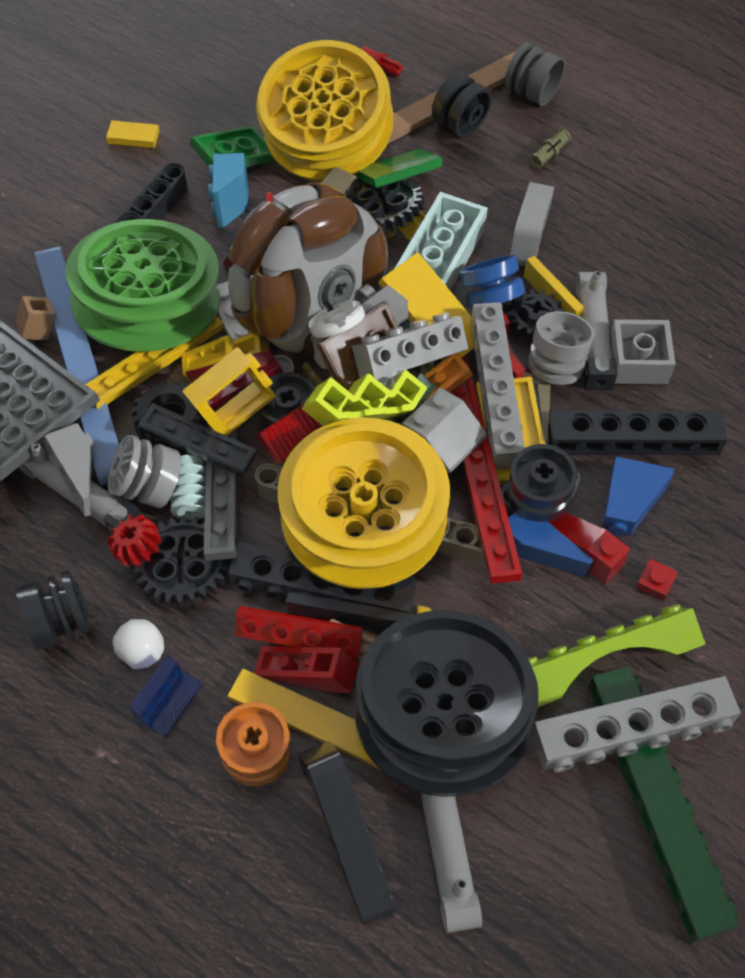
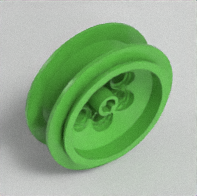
[65,219,220,352]

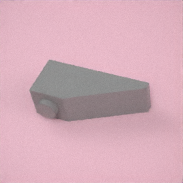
[44,423,94,517]

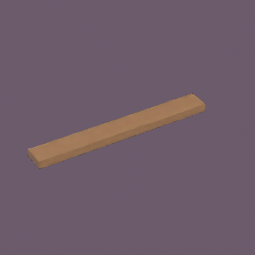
[388,51,516,143]

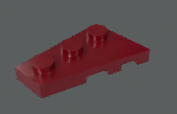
[185,350,283,411]

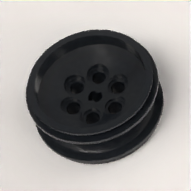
[355,610,539,797]

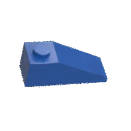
[508,512,594,577]

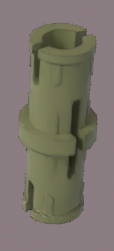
[529,129,571,169]

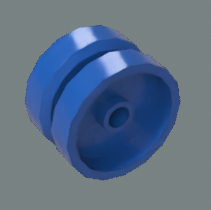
[459,254,526,309]

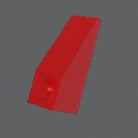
[547,512,630,584]
[254,646,359,693]

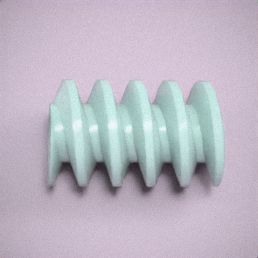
[170,455,206,521]

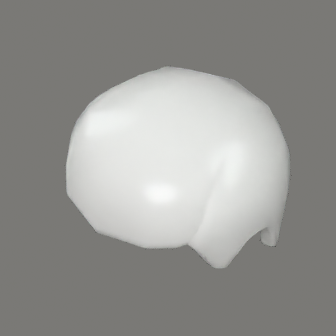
[112,619,164,669]

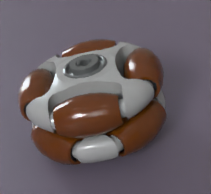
[228,182,388,357]

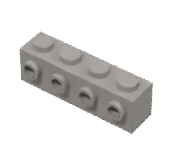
[352,312,468,380]

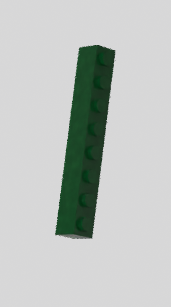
[588,666,738,944]

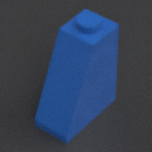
[601,457,674,536]

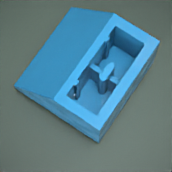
[208,153,249,228]

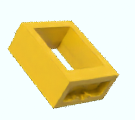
[182,347,276,436]

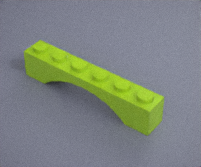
[528,604,706,707]

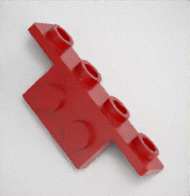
[235,606,363,658]

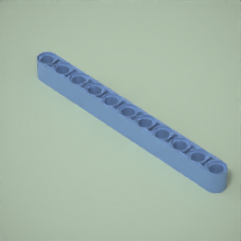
[34,246,119,487]

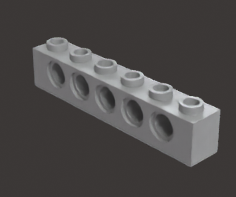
[471,302,525,469]
[531,676,741,772]

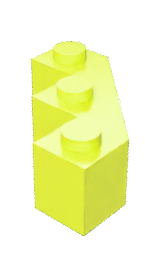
[302,369,428,426]

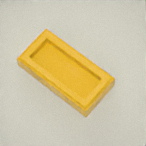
[106,120,160,148]

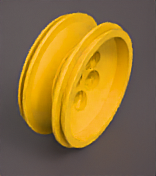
[256,40,394,182]

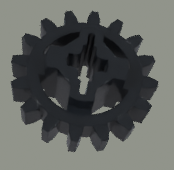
[506,289,565,342]

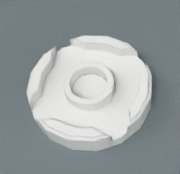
[308,300,365,338]

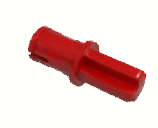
[362,46,403,77]

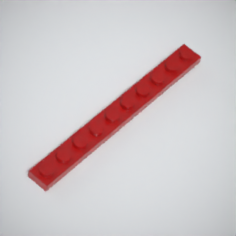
[438,354,522,584]

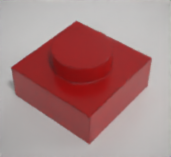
[636,559,678,601]

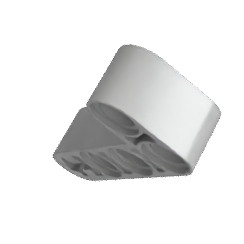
[510,182,555,267]

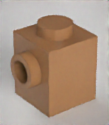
[15,296,56,340]

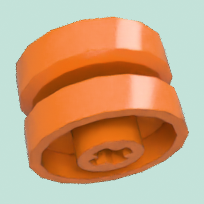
[216,702,292,786]

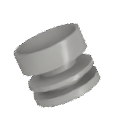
[527,311,594,385]
[108,435,181,508]

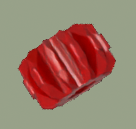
[107,514,162,567]

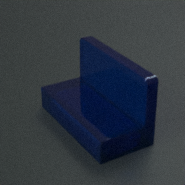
[129,655,202,737]

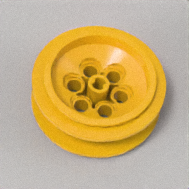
[278,418,450,589]

